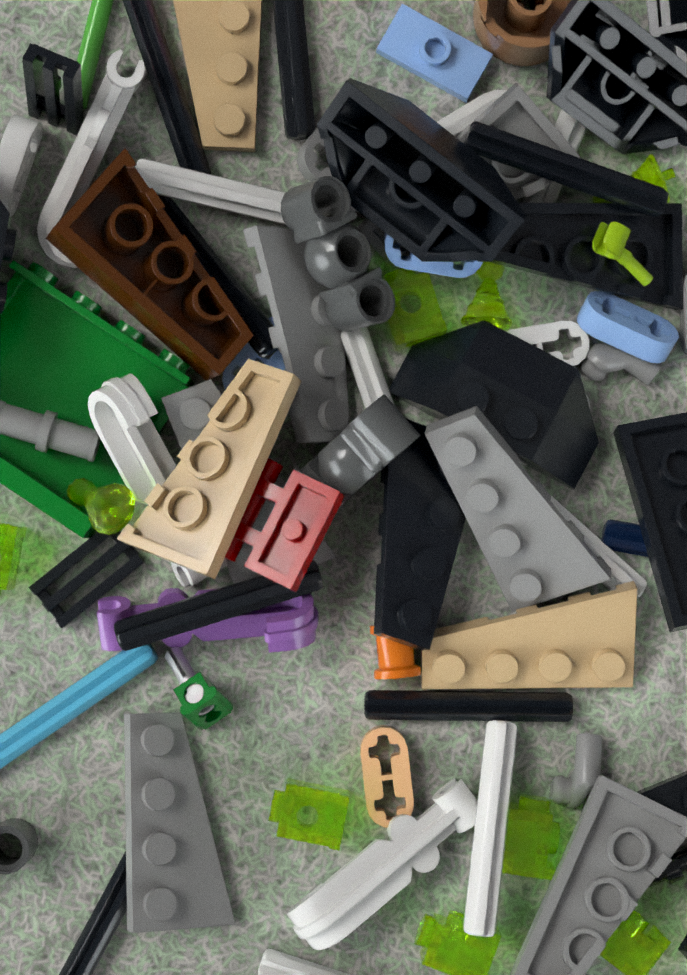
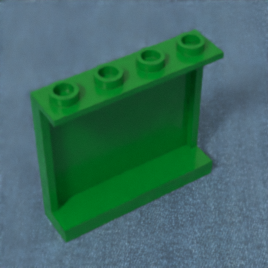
[0,260,195,538]

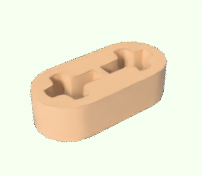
[360,725,414,828]

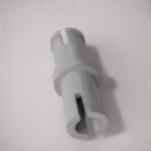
[0,400,101,462]

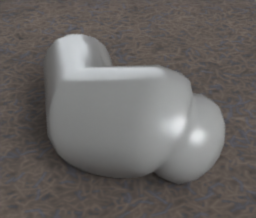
[581,343,662,385]
[550,733,602,808]

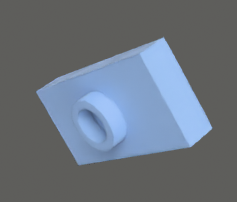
[376,4,493,103]

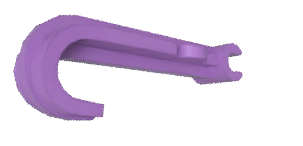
[97,588,319,653]

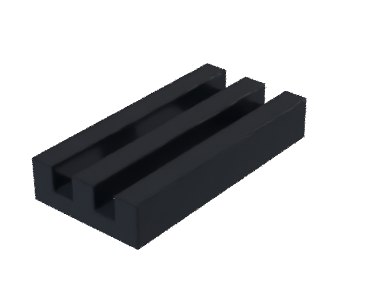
[22,43,84,135]
[29,521,145,629]

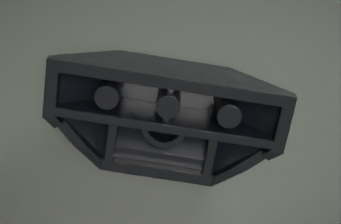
[546,0,687,154]
[317,78,527,262]
[389,320,599,490]

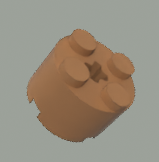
[473,0,571,66]

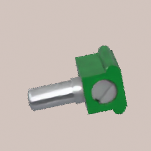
[165,647,233,730]

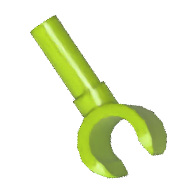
[592,221,653,286]

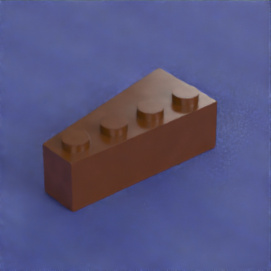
[45,148,254,381]

